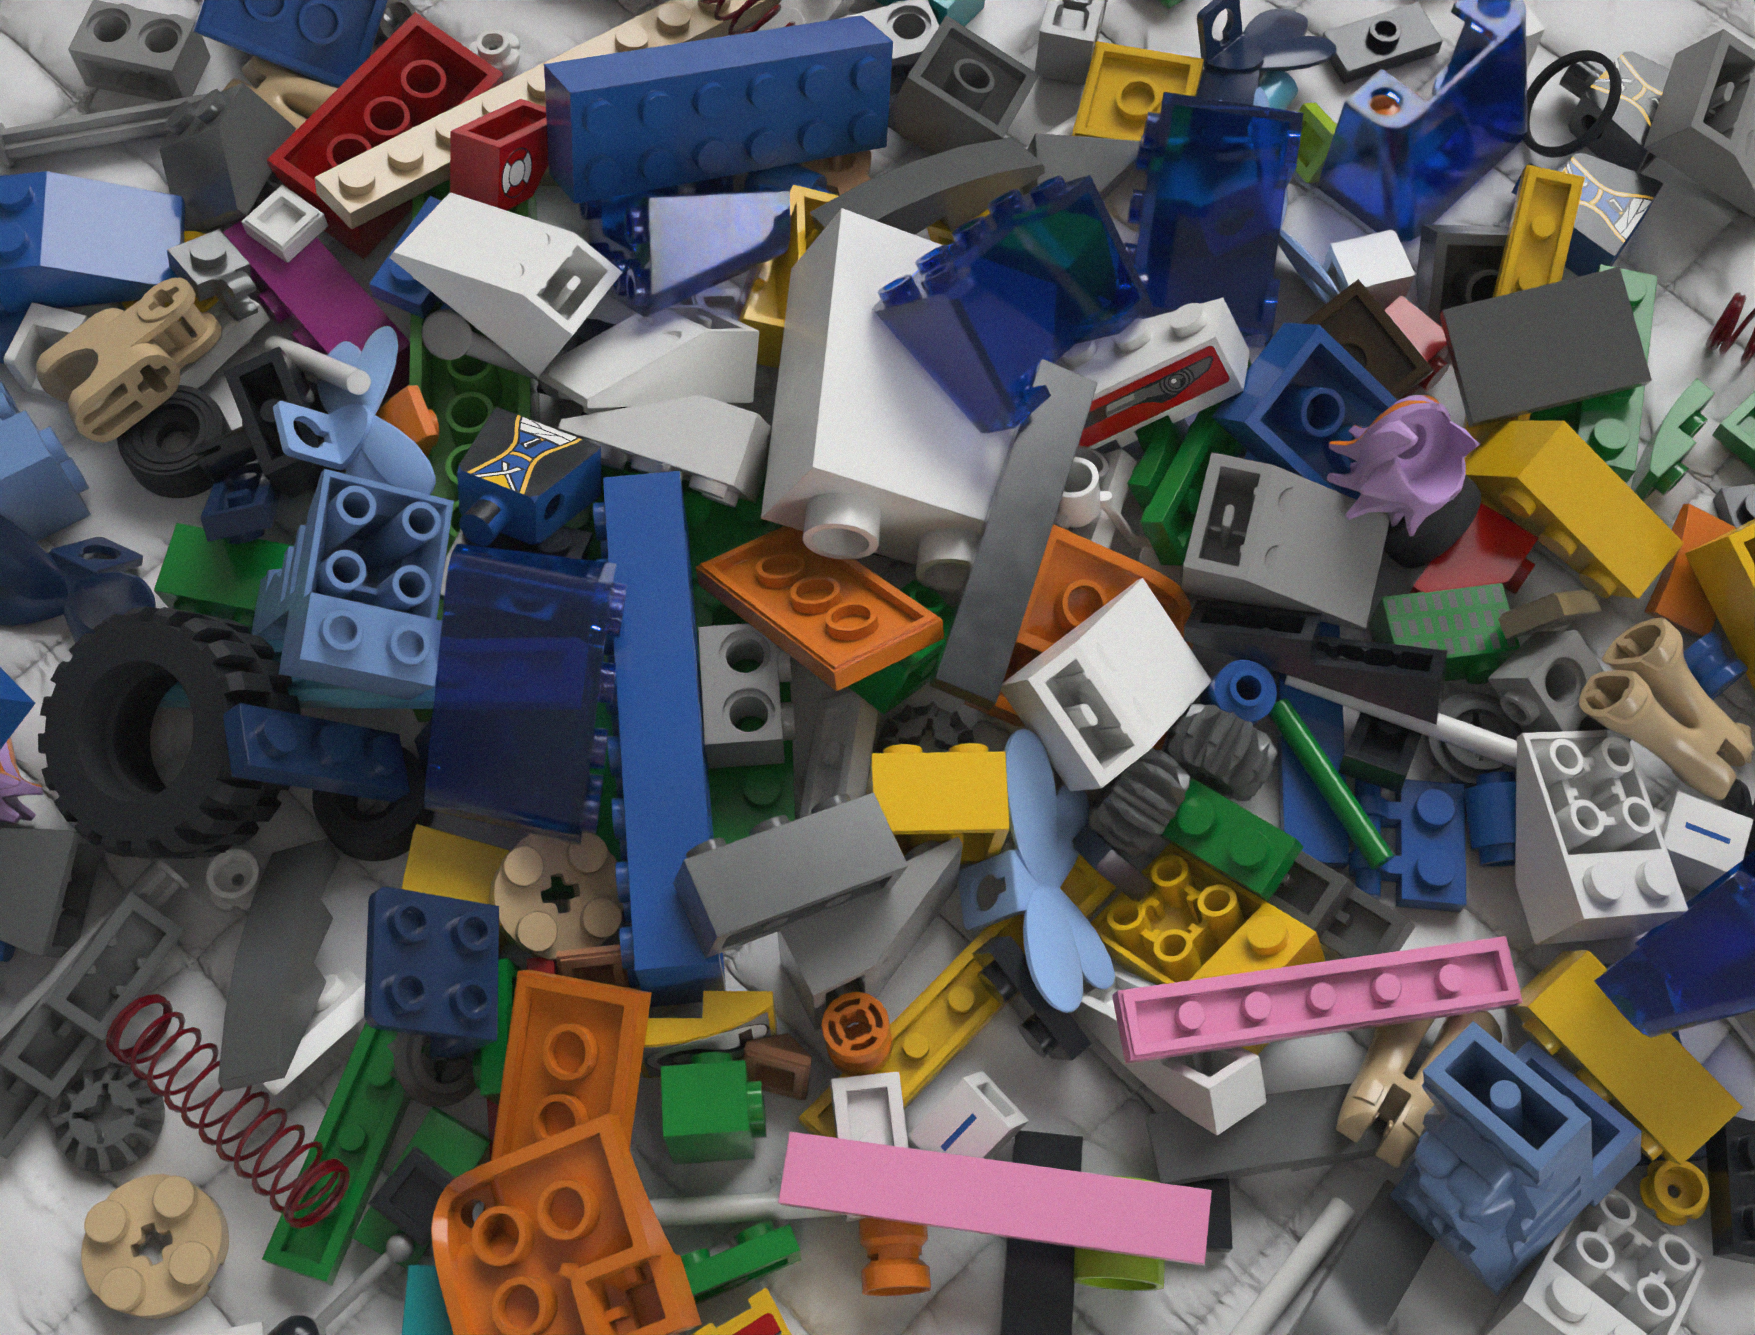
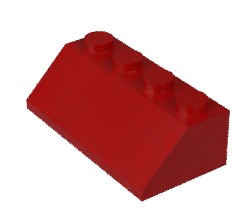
[267,12,504,259]

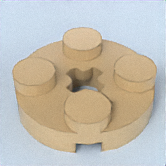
[490,828,624,962]
[81,1174,229,1320]

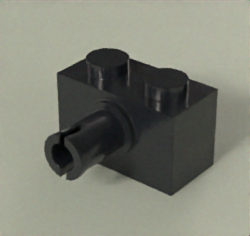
[194,347,345,500]

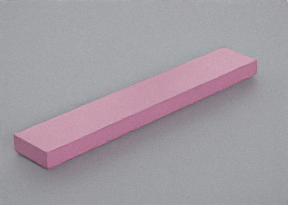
[1112,936,1523,1064]
[778,1132,1212,1266]

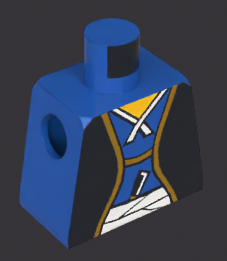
[1512,152,1664,277]
[457,407,601,546]

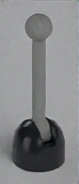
[267,1233,414,1335]

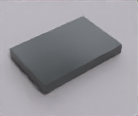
[1439,267,1652,428]

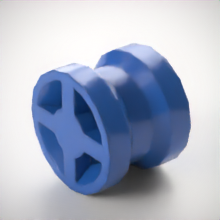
[1683,631,1748,700]

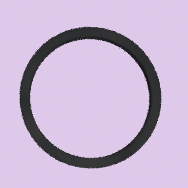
[1518,50,1622,158]

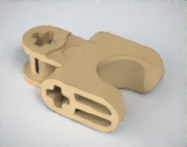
[36,278,222,443]

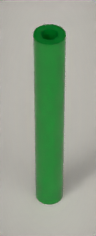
[1268,698,1394,870]

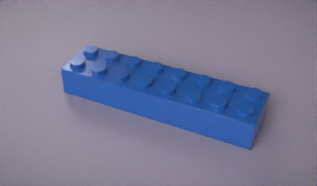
[593,471,726,1008]

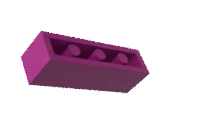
[222,219,410,403]

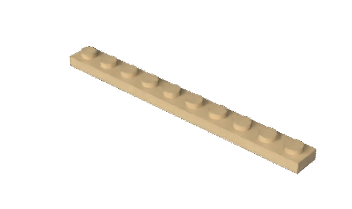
[315,0,782,229]

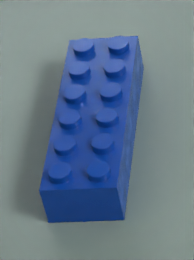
[544,15,893,204]

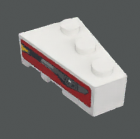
[1054,298,1250,450]

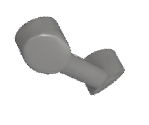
[421,309,567,400]

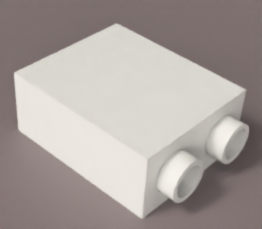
[761,208,1055,593]

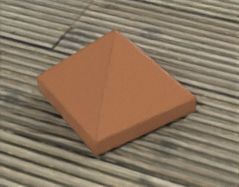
[556,945,630,988]
[743,1033,812,1100]

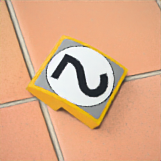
[641,991,778,1078]

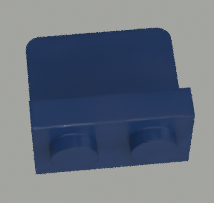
[364,887,499,1059]

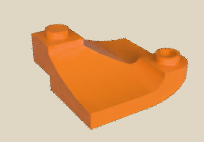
[964,524,1193,751]
[431,1114,702,1335]

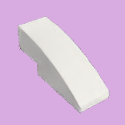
[1074,966,1267,1135]

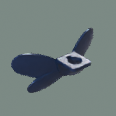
[1187,0,1337,146]
[0,515,156,643]

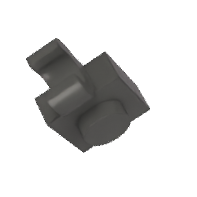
[167,229,258,321]

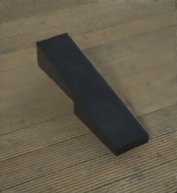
[1184,600,1448,725]

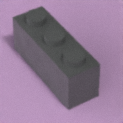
[673,792,908,959]

